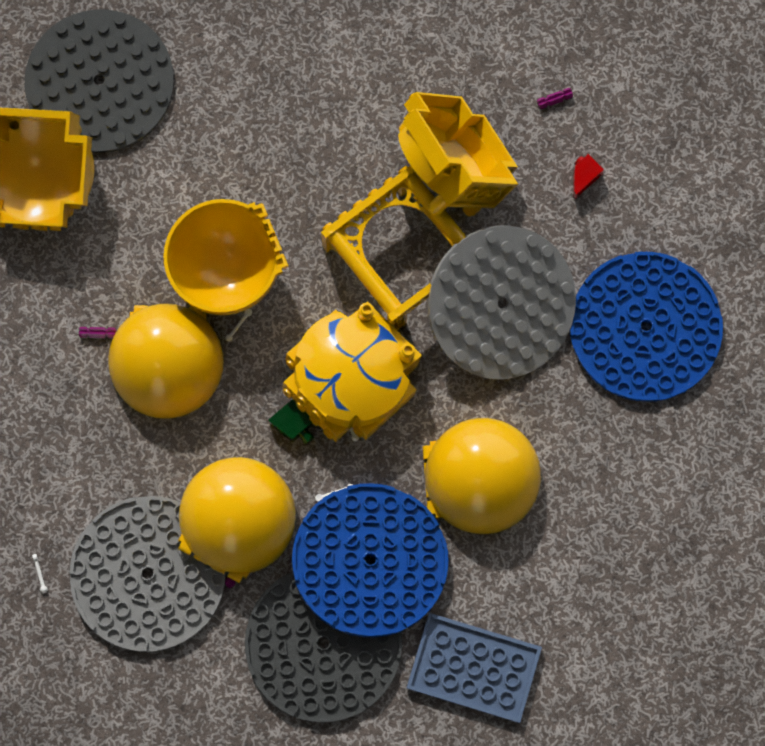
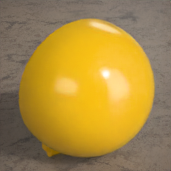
[163,199,289,315]
[108,304,224,419]
[422,418,541,534]
[178,457,296,583]

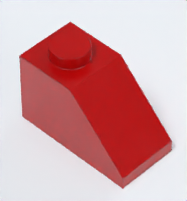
[573,154,604,199]

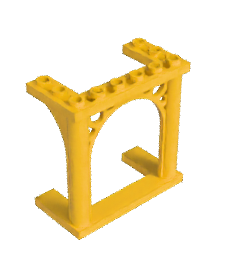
[321,166,467,330]

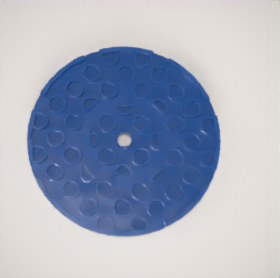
[570,251,723,402]
[292,483,449,637]

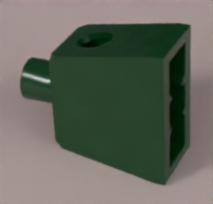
[268,399,314,445]

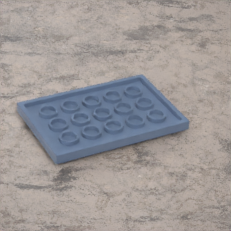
[406,613,542,723]

